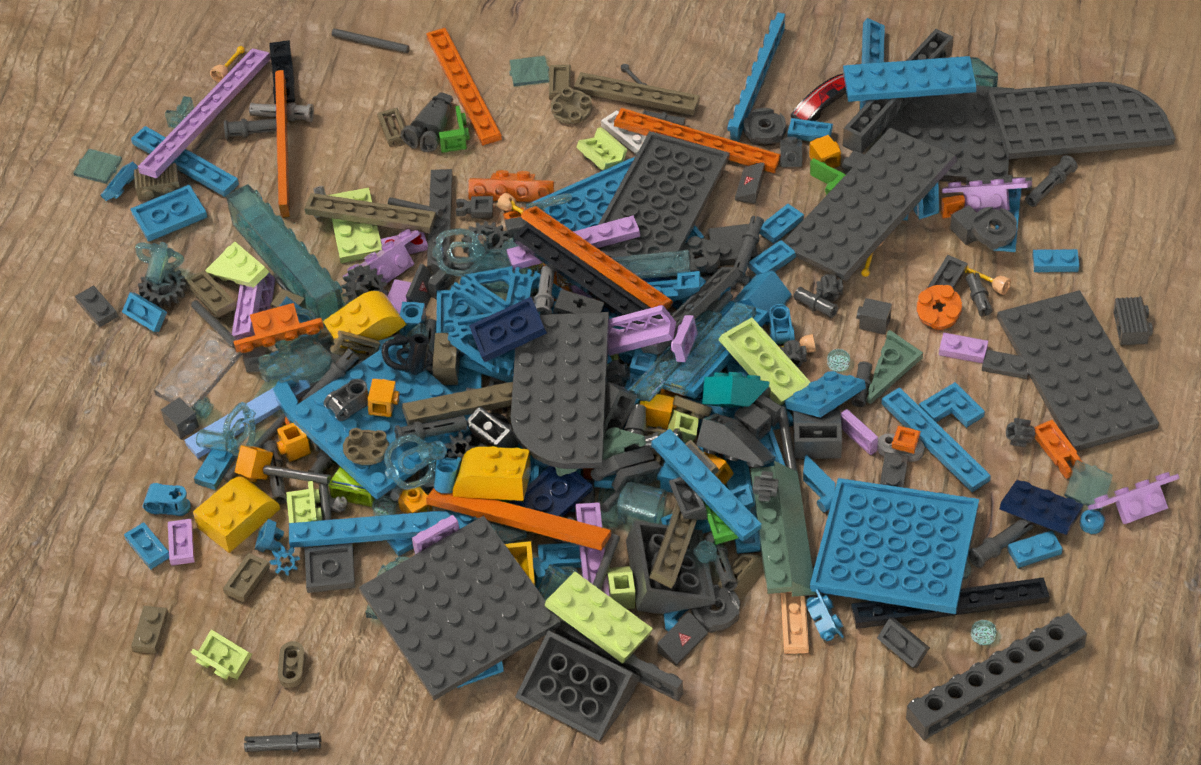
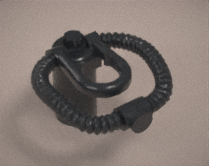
[381,334,433,375]

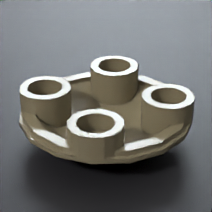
[551,87,592,124]
[343,428,390,465]

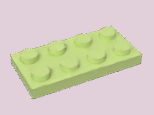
[329,188,382,263]
[718,317,810,405]
[544,572,653,664]

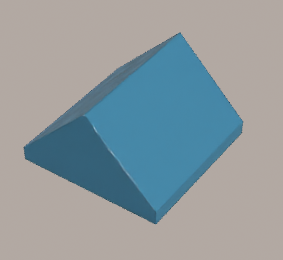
[733,270,792,325]

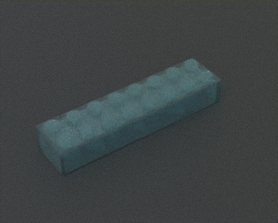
[226,184,345,328]

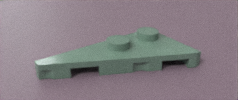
[866,330,923,404]
[555,427,646,476]

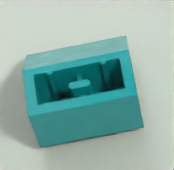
[702,372,770,407]

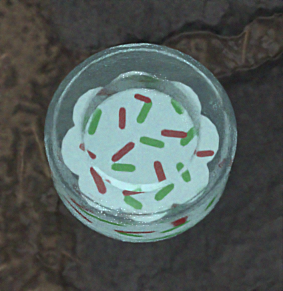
[827,349,850,372]
[372,496,396,516]
[971,620,996,645]

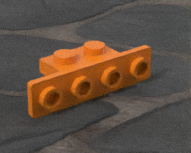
[468,170,554,202]
[233,303,324,353]

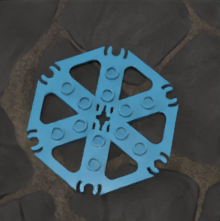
[442,266,562,376]

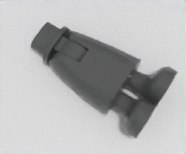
[400,92,453,152]

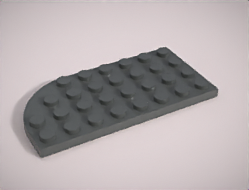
[987,82,1175,159]
[511,312,609,469]

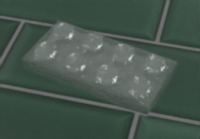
[154,329,243,411]

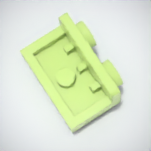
[576,127,627,170]
[286,481,322,523]
[191,630,252,680]

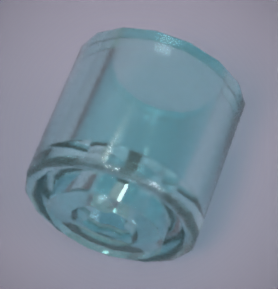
[616,481,667,526]

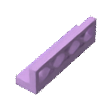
[232,272,275,340]
[608,305,676,356]

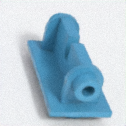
[806,589,844,641]

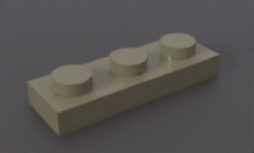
[185,270,236,318]

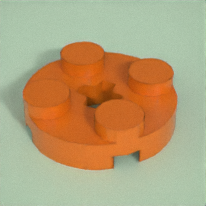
[917,285,962,330]

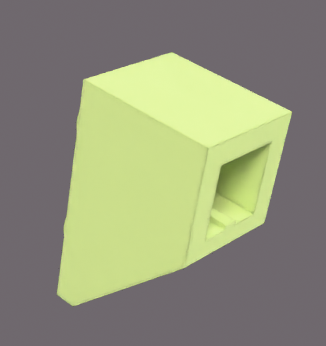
[667,409,699,443]
[607,566,635,609]

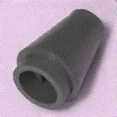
[624,404,647,436]

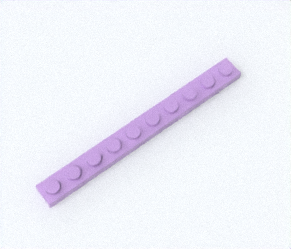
[138,48,271,178]

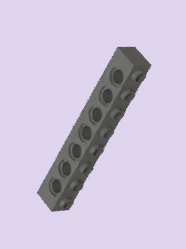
[843,29,953,153]
[906,612,1087,741]

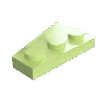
[205,242,269,288]

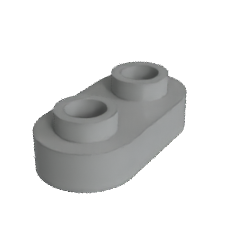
[877,434,924,462]

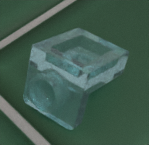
[165,96,194,128]

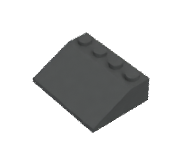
[626,520,716,614]
[515,630,641,741]

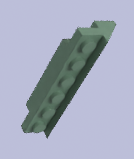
[751,461,816,597]

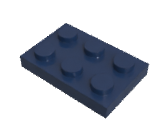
[469,297,547,363]
[509,466,593,517]
[999,480,1084,535]

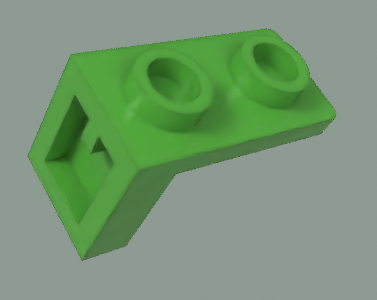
[439,106,470,153]
[810,158,845,195]

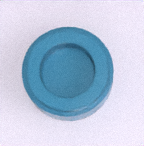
[1080,510,1105,534]

